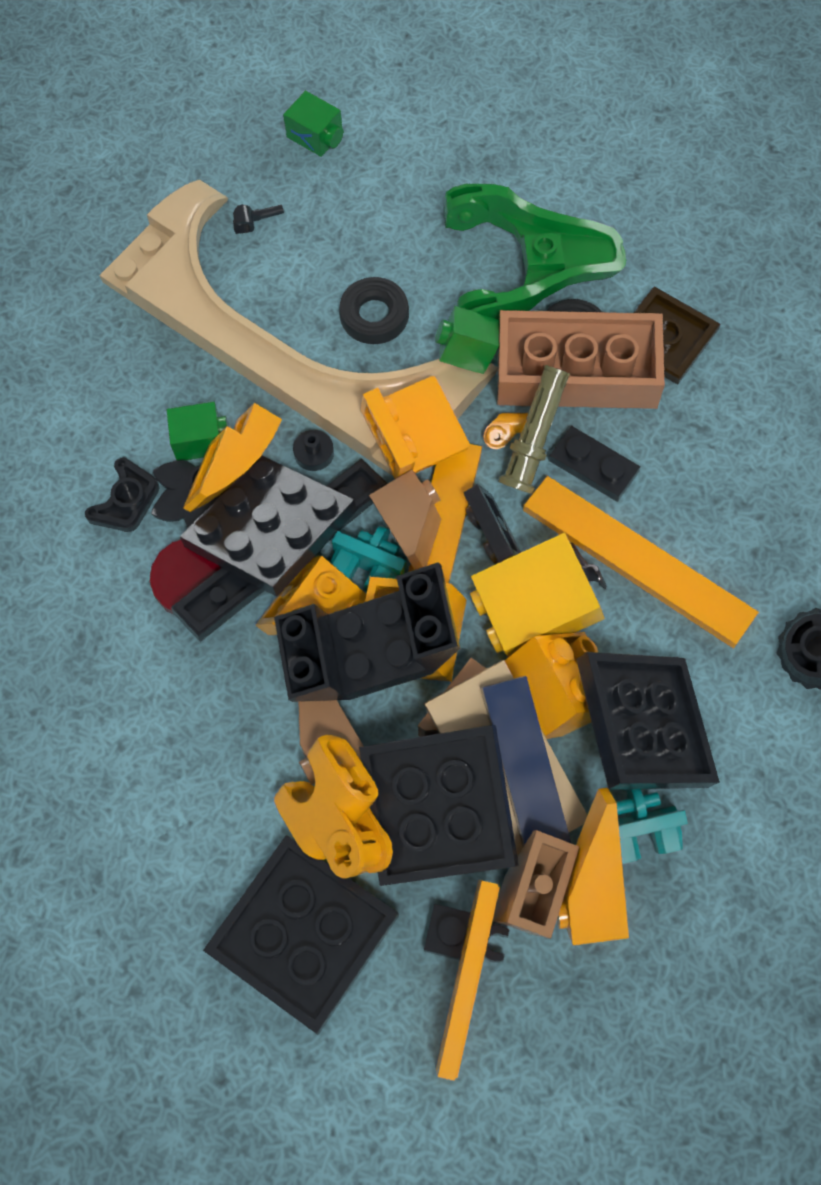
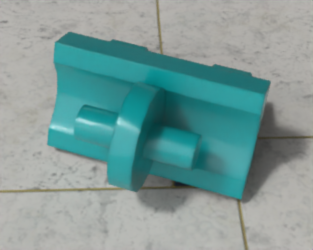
[331,525,406,591]
[616,789,688,864]

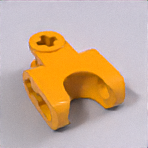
[274,735,393,878]

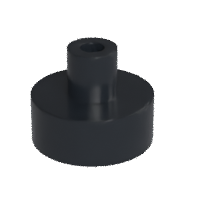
[293,430,334,471]

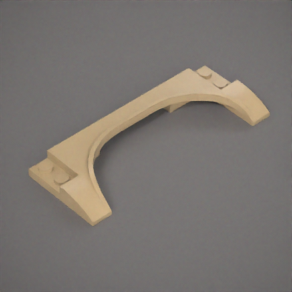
[100,180,498,477]

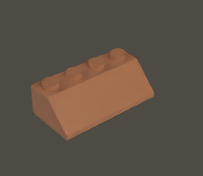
[497,310,665,409]

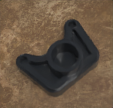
[85,457,160,532]

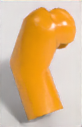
[483,413,528,449]

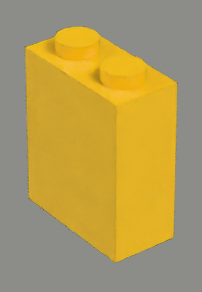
[470,532,605,657]

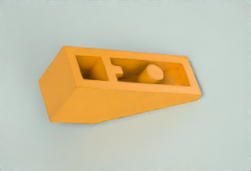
[557,788,629,945]

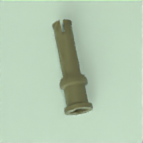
[498,365,570,494]

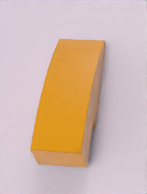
[183,403,282,512]

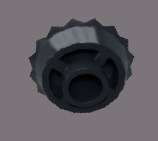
[776,608,821,690]

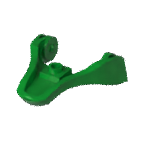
[444,183,627,327]

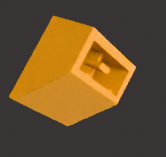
[504,632,598,739]

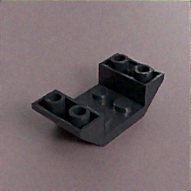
[274,562,460,702]

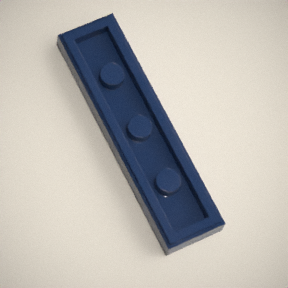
[480,676,572,846]

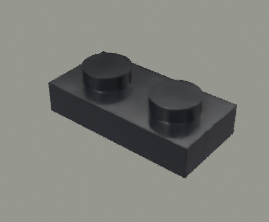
[549,426,641,502]
[463,484,521,564]

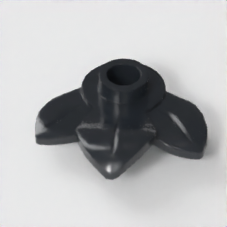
[152,460,227,528]

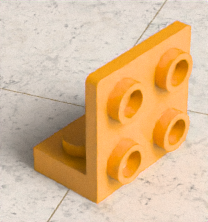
[361,376,470,479]
[256,556,367,635]

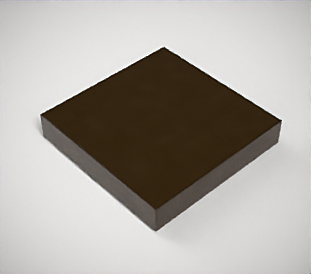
[634,286,721,385]

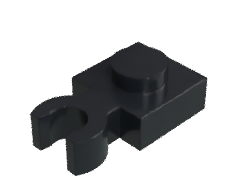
[424,904,510,963]

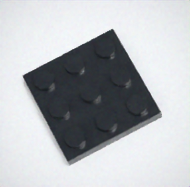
[180,455,357,597]
[576,652,720,790]
[359,725,519,886]
[203,835,399,1035]

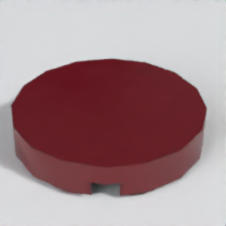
[149,540,222,615]

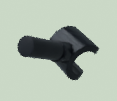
[233,204,284,234]
[570,542,607,590]

